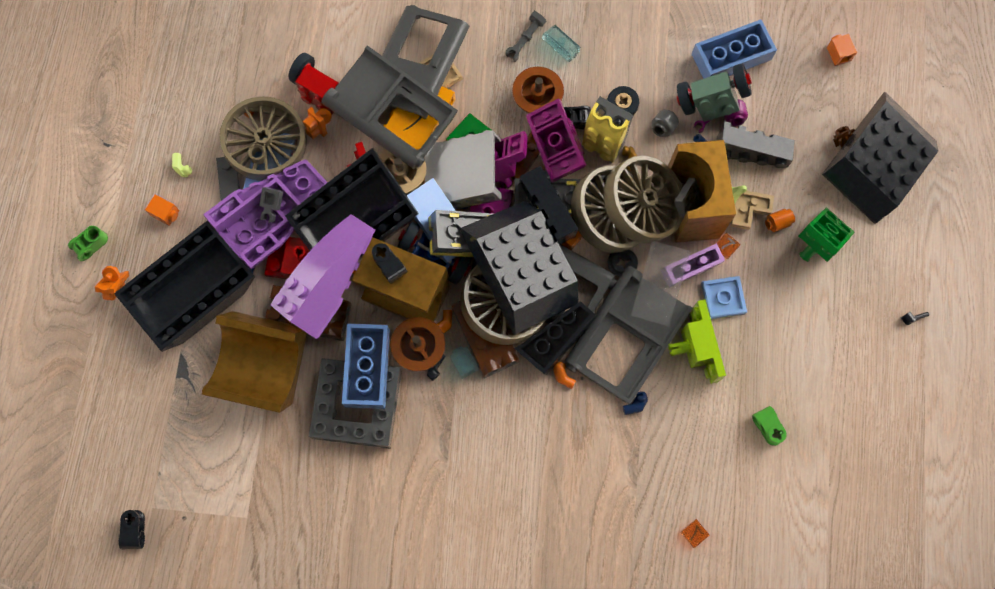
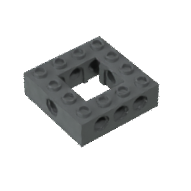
[309,358,402,449]

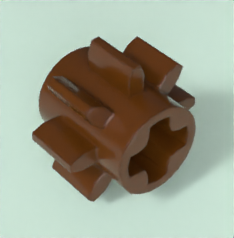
[833,126,855,148]

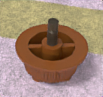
[512,66,564,114]
[390,317,445,371]

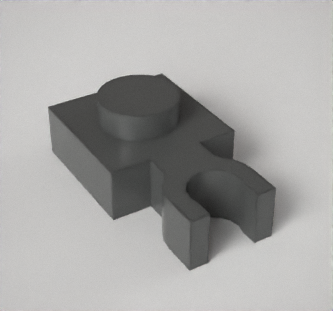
[259,187,283,223]

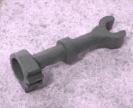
[506,10,547,62]

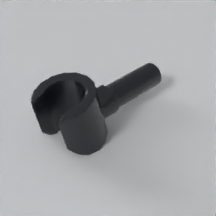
[901,311,929,325]
[427,354,446,381]

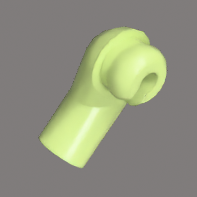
[172,153,192,177]

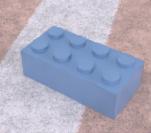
[692,19,777,79]
[342,324,390,409]

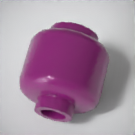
[724,99,748,127]

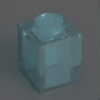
[450,347,479,379]

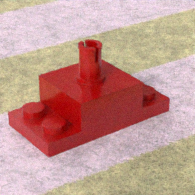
[264,237,310,279]

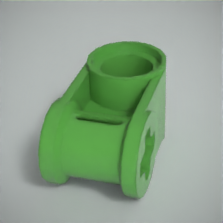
[68,226,108,261]
[752,406,787,446]

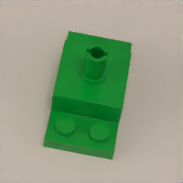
[798,207,855,262]

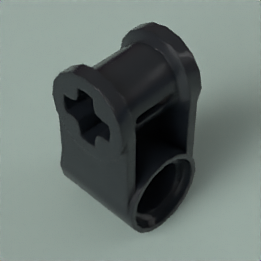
[564,105,591,129]
[372,243,408,284]
[118,510,145,550]

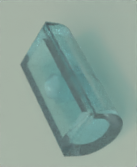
[542,25,581,62]

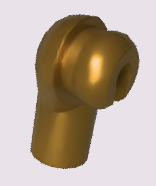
[622,146,637,171]

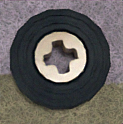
[607,86,640,115]

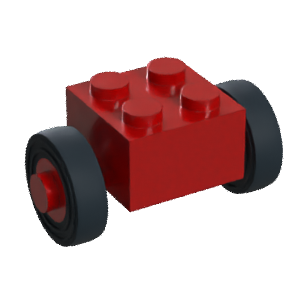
[288,53,339,115]

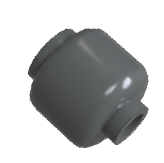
[651,109,679,137]

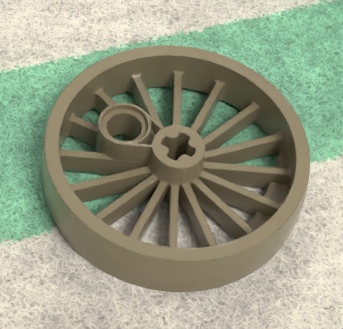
[220,96,307,181]
[604,156,682,243]
[571,166,649,253]
[460,265,545,345]

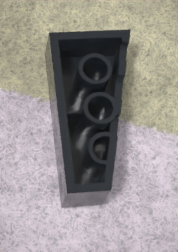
[514,301,597,375]

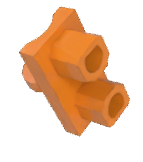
[303,107,332,139]
[95,266,129,301]

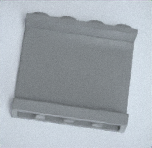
[425,130,501,209]

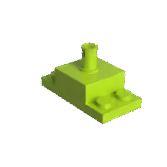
[668,300,726,384]

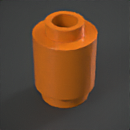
[765,209,795,232]

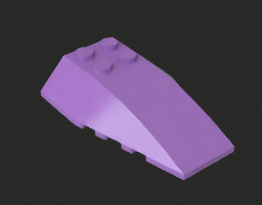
[203,159,328,269]
[270,214,375,339]

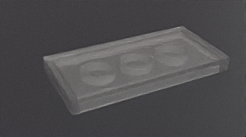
[631,241,691,326]

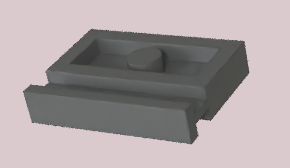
[675,178,702,222]

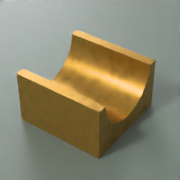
[668,140,736,243]
[352,237,450,322]
[201,311,307,413]

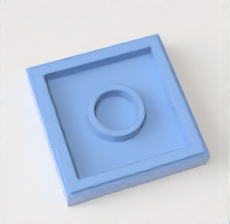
[701,276,747,319]

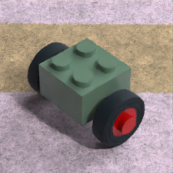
[677,63,752,122]

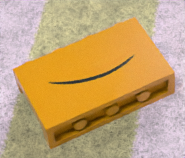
[383,86,455,150]

